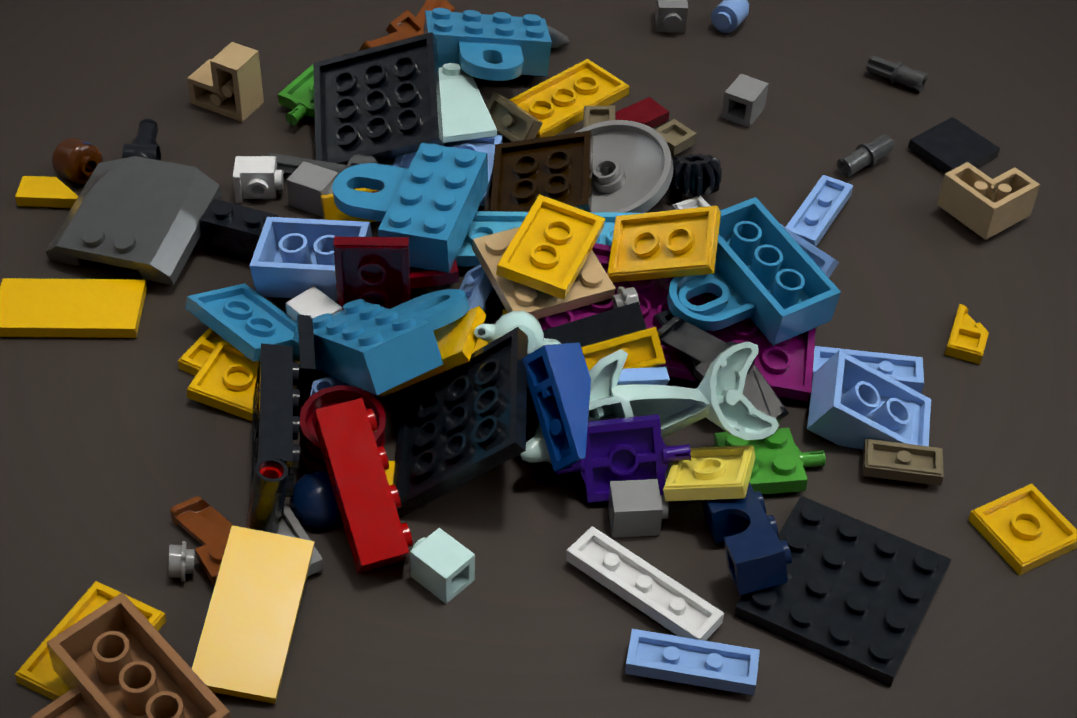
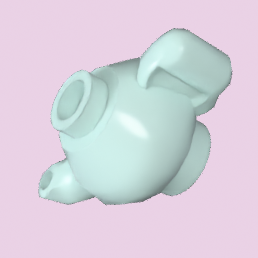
[474,311,561,354]

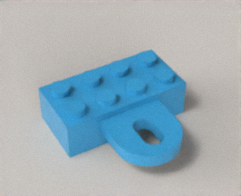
[423,8,552,81]
[332,143,489,273]
[667,197,841,346]
[313,289,470,395]

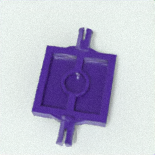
[556,414,691,503]

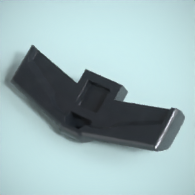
[657,316,789,423]

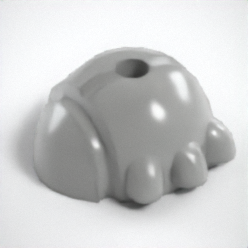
[547,25,570,49]

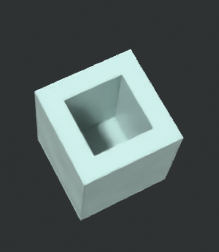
[410,528,475,604]

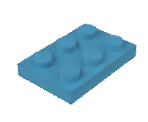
[185,283,296,362]

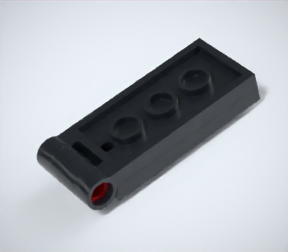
[246,343,300,534]

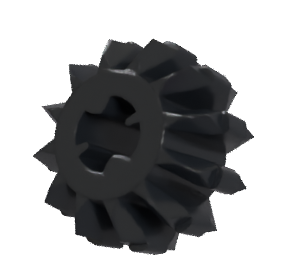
[668,153,722,197]

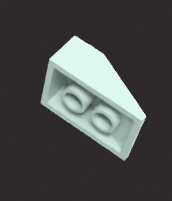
[439,63,497,143]

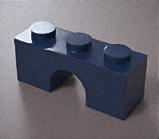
[702,482,792,595]

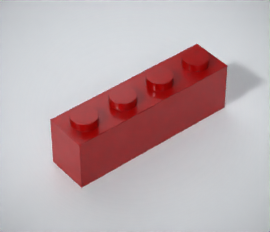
[312,398,413,574]

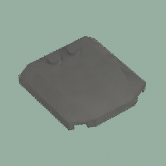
[45,156,223,285]

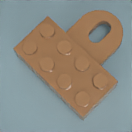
[30,592,231,718]

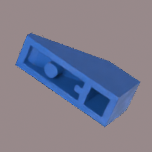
[522,342,591,472]

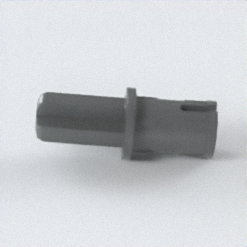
[866,56,928,92]
[837,134,895,177]

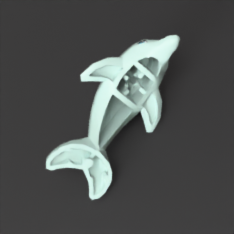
[520,342,779,464]

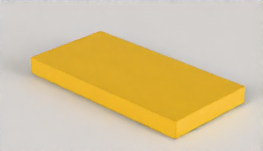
[509,59,630,138]
[0,278,147,338]
[192,525,314,704]

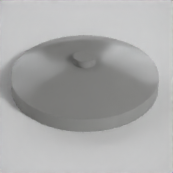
[574,120,674,213]

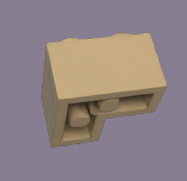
[187,42,264,122]
[937,162,1040,240]

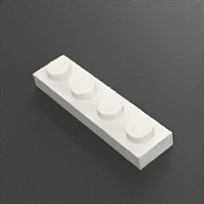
[566,526,724,641]

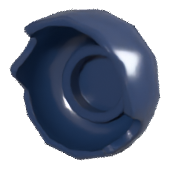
[289,471,342,530]

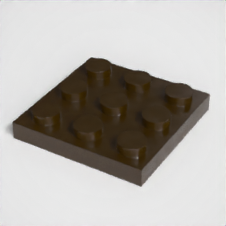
[490,130,594,212]

